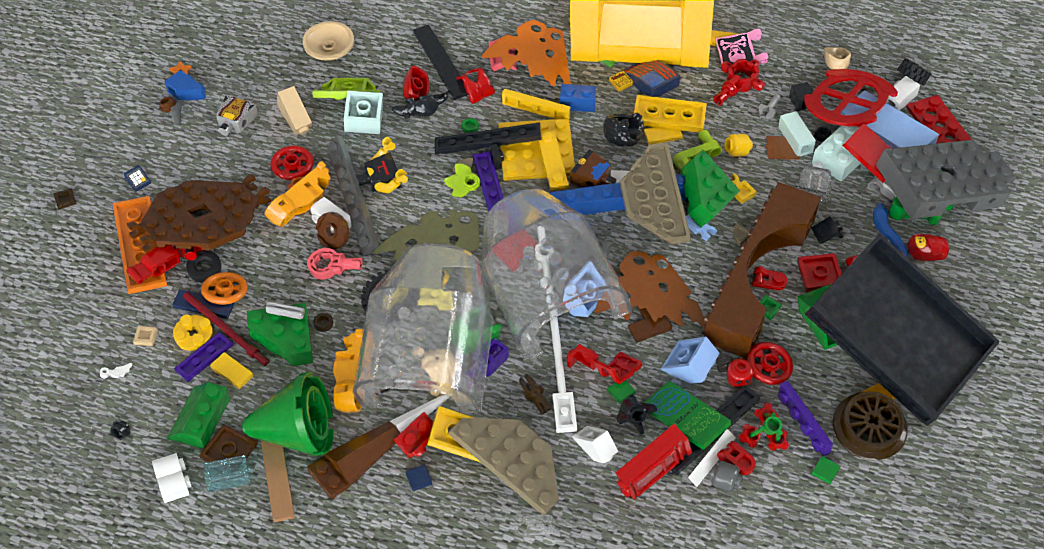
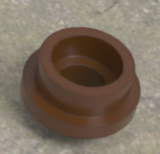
[159,96,176,112]

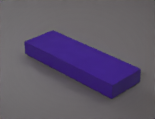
[174,332,233,382]

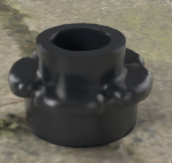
[814,126,832,142]
[110,421,130,440]

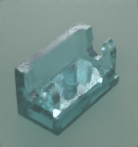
[203,455,251,493]

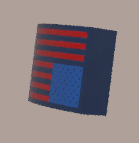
[620,60,680,97]

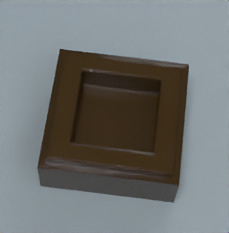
[54,188,76,210]

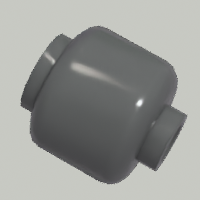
[710,461,743,492]

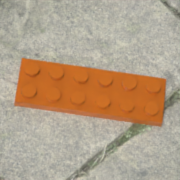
[112,196,167,294]

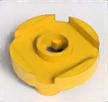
[173,315,213,351]

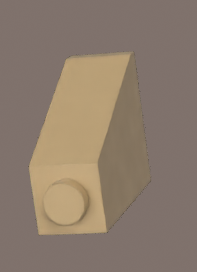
[276,86,312,135]

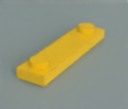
[502,89,570,119]
[538,130,569,191]

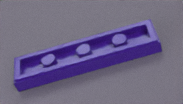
[472,151,505,212]

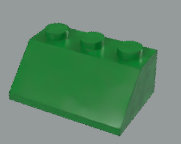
[167,382,231,449]

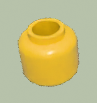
[724,133,753,157]

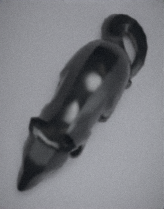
[392,93,448,119]

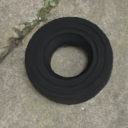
[186,250,222,282]

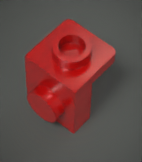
[567,344,599,371]

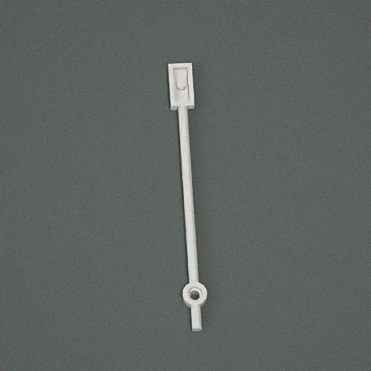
[537,233,577,433]

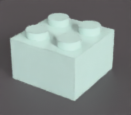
[344,91,383,134]

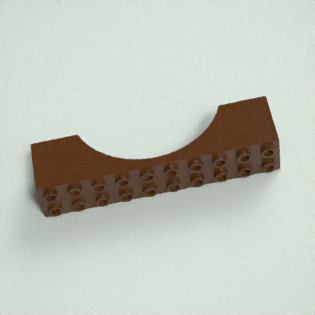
[702,182,821,359]

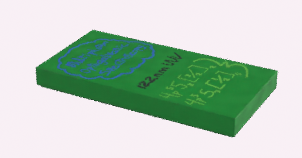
[644,380,731,450]

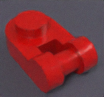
[752,266,788,290]
[717,441,756,475]

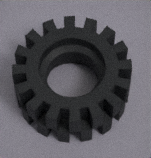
[897,58,932,86]

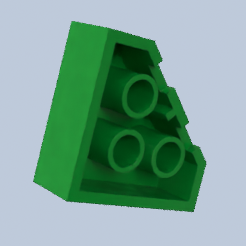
[681,150,740,228]
[247,303,313,366]

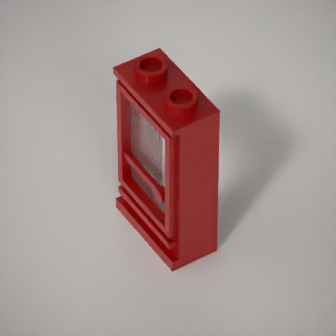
[615,424,692,500]

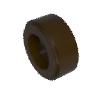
[313,313,333,332]

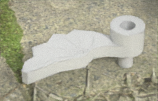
[100,363,132,379]

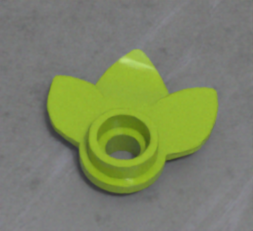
[444,164,480,197]

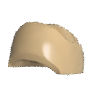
[824,47,851,70]

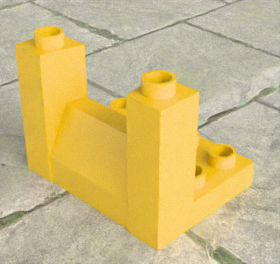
[570,0,714,68]

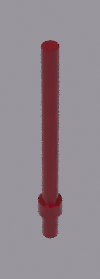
[183,292,270,366]

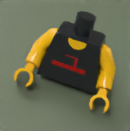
[356,137,408,194]

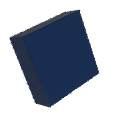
[405,464,432,492]

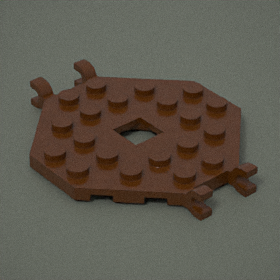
[127,174,271,253]

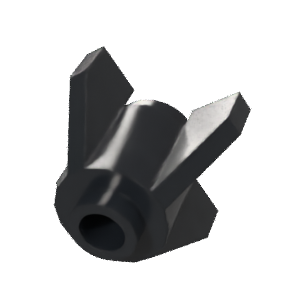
[616,394,658,434]

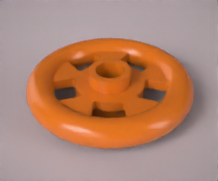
[201,272,248,305]

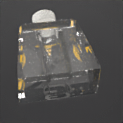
[795,161,831,203]

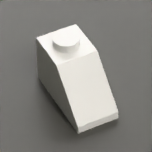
[572,426,618,463]

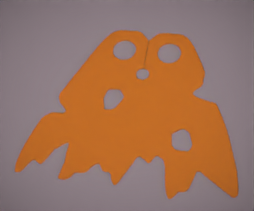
[482,20,571,86]

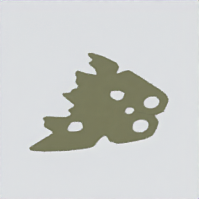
[374,210,479,282]

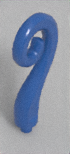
[873,203,908,258]

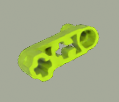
[672,130,722,174]

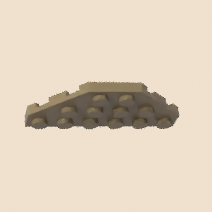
[620,143,691,244]
[448,418,559,516]

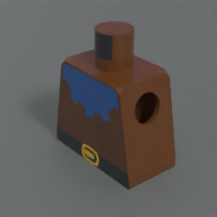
[570,149,616,188]

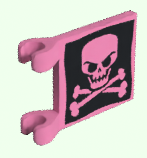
[715,29,768,65]

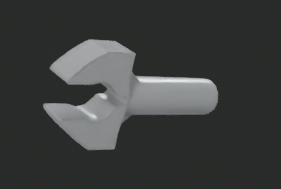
[758,94,781,119]

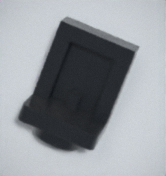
[811,216,844,244]

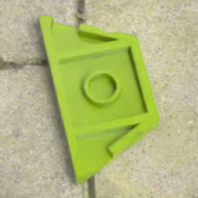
[312,78,381,100]

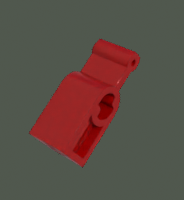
[126,244,181,284]

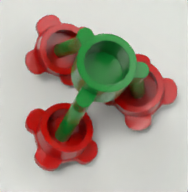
[739,403,789,451]

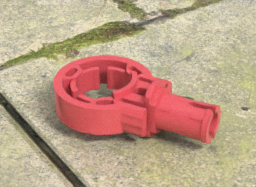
[307,248,363,280]

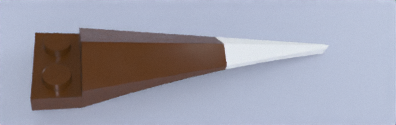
[307,391,453,500]

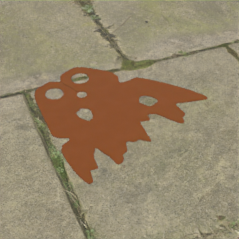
[595,251,705,328]

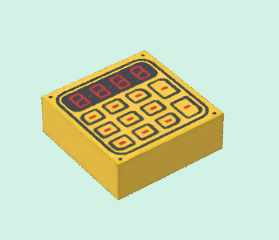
[609,71,633,92]

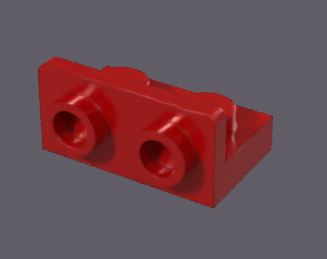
[393,412,433,458]

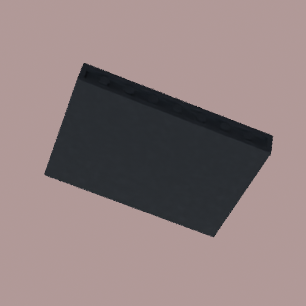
[805,233,1000,426]

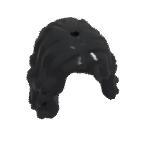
[603,113,644,146]

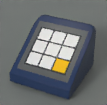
[124,165,151,192]

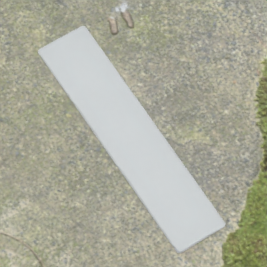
[688,429,735,487]

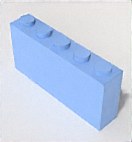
[840,90,939,148]

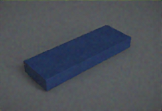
[172,289,235,319]

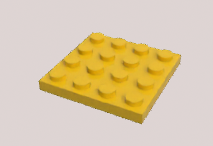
[498,118,575,181]

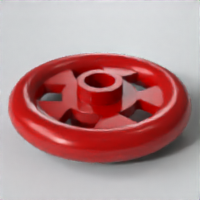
[270,145,314,180]
[747,342,793,385]

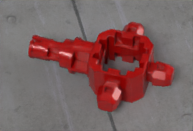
[713,59,765,106]

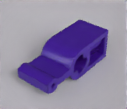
[466,338,509,388]

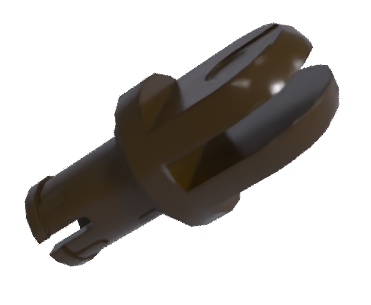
[519,374,552,415]

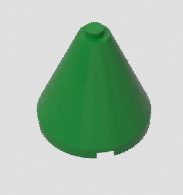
[242,372,334,456]

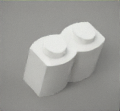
[152,453,191,503]

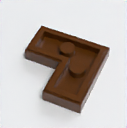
[628,306,672,343]

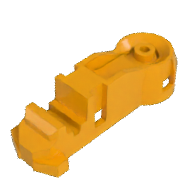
[264,161,331,227]
[333,329,369,413]

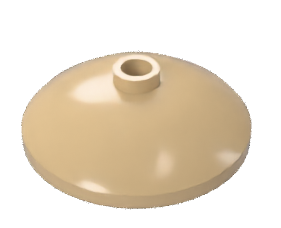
[303,21,354,61]

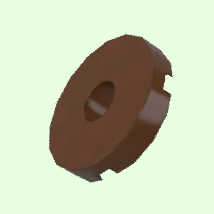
[316,212,349,249]

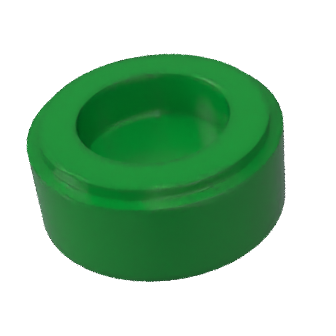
[461,118,479,133]

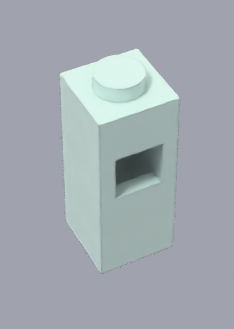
[779,111,816,156]

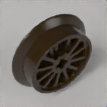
[833,392,908,460]

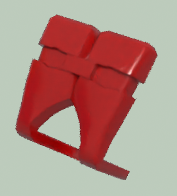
[456,67,495,104]
[594,352,643,384]

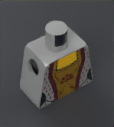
[216,95,258,136]

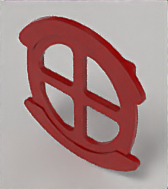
[804,69,898,127]

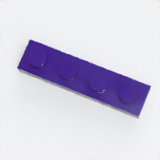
[778,381,833,456]

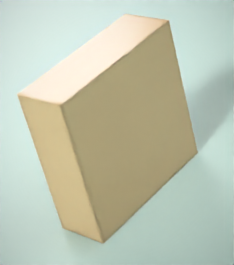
[133,326,158,346]

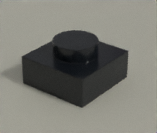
[490,144,504,170]

